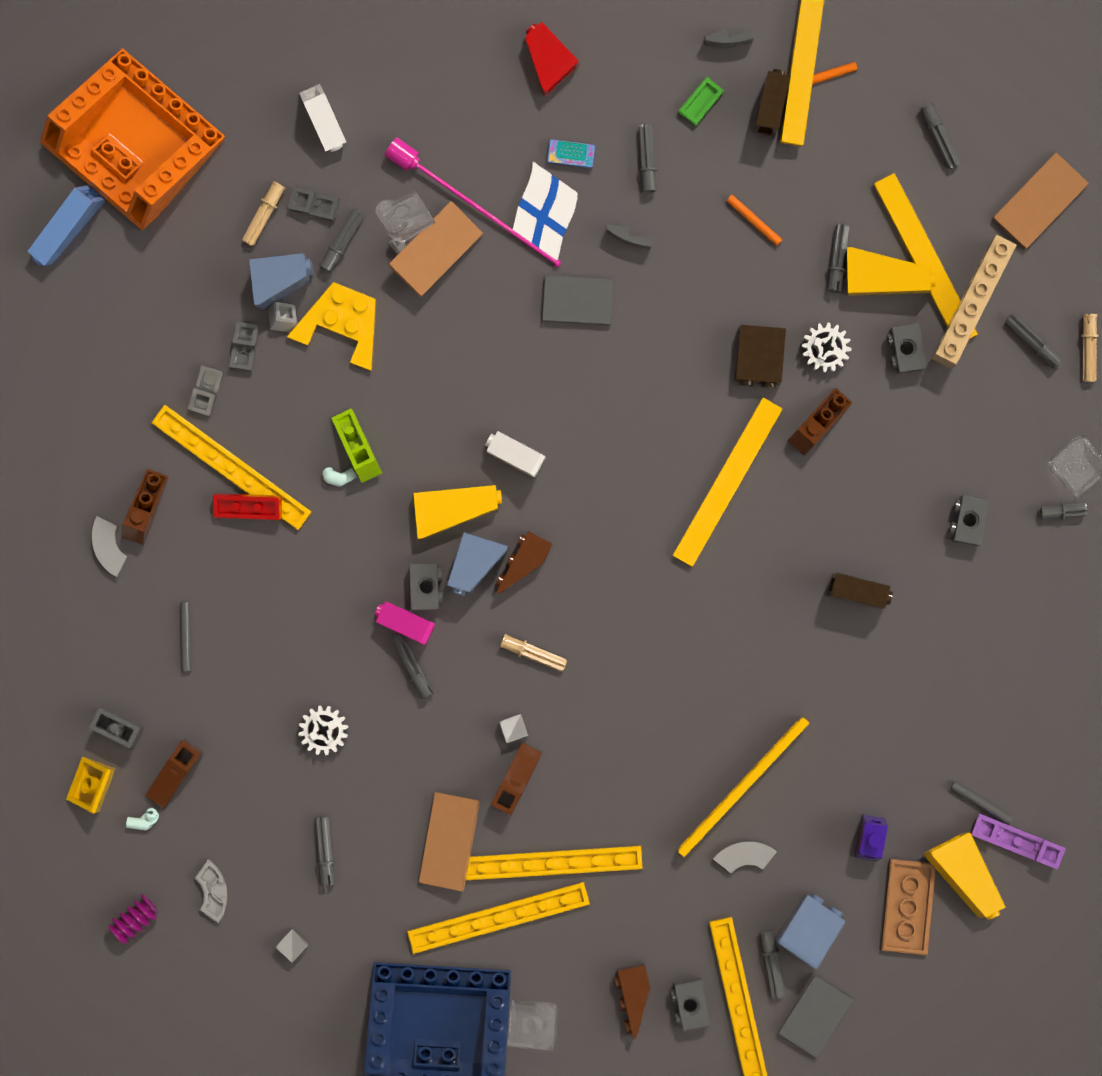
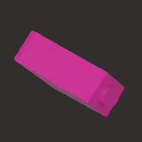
[374,601,436,645]

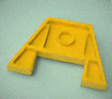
[287,282,376,371]

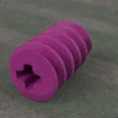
[108,894,159,944]

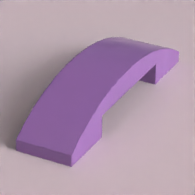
[971,814,1066,870]

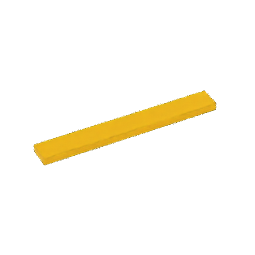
[780,0,824,147]
[873,173,978,339]
[672,398,782,567]
[151,405,312,530]
[677,717,809,857]
[466,845,643,880]
[407,882,590,954]
[709,917,767,1076]

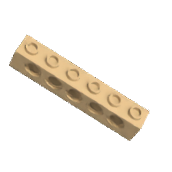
[931,234,1016,369]

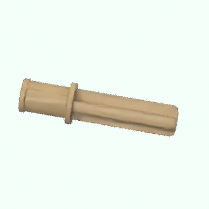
[243,181,286,246]
[1081,314,1099,382]
[500,634,567,672]

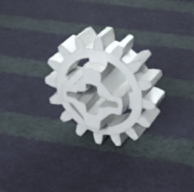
[801,323,852,373]
[299,706,349,755]

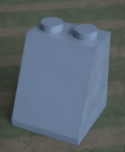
[249,253,314,310]
[447,533,508,596]
[775,893,846,969]

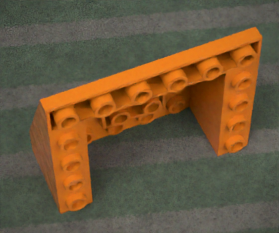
[40,48,225,231]

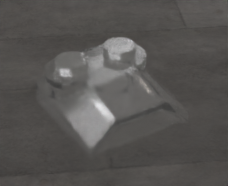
[375,191,436,247]
[1048,435,1102,500]
[507,1000,558,1050]

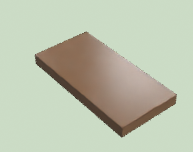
[993,152,1089,250]
[388,201,483,297]
[419,792,480,891]
[881,859,936,955]

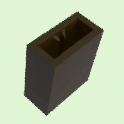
[753,69,791,137]
[735,325,786,388]
[827,573,893,609]

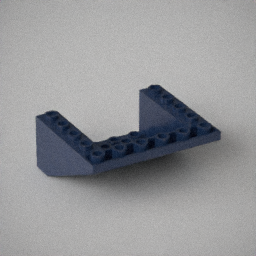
[364,962,511,1076]

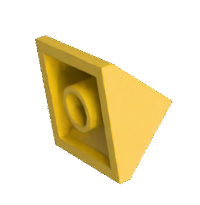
[66,756,115,813]

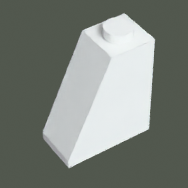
[299,84,346,152]
[485,431,545,479]

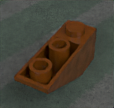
[787,388,852,455]
[122,469,169,545]
[495,531,553,594]
[145,739,204,809]
[491,742,542,815]
[614,963,650,1039]

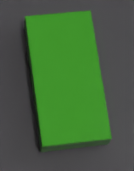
[678,77,724,127]

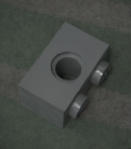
[887,323,927,374]
[949,495,990,546]
[410,563,444,610]
[89,707,144,748]
[671,978,710,1031]

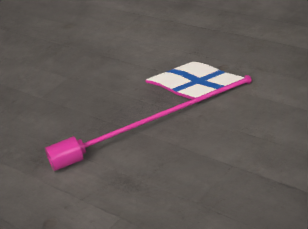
[384,137,578,267]

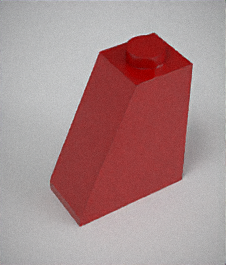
[525,21,579,96]

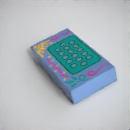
[547,139,595,169]

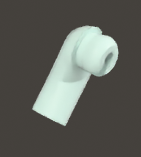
[322,467,357,487]
[126,808,159,830]

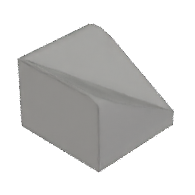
[268,302,297,332]
[499,714,528,743]
[276,929,309,963]

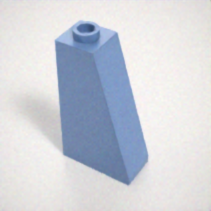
[27,185,106,266]

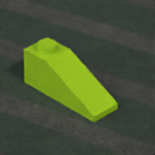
[332,408,382,483]

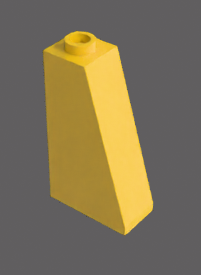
[847,247,935,295]
[414,485,502,539]
[924,832,1005,920]

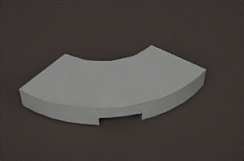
[92,516,128,577]
[713,841,777,873]
[195,859,228,923]

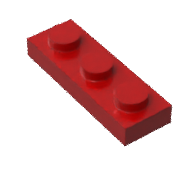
[213,493,282,520]

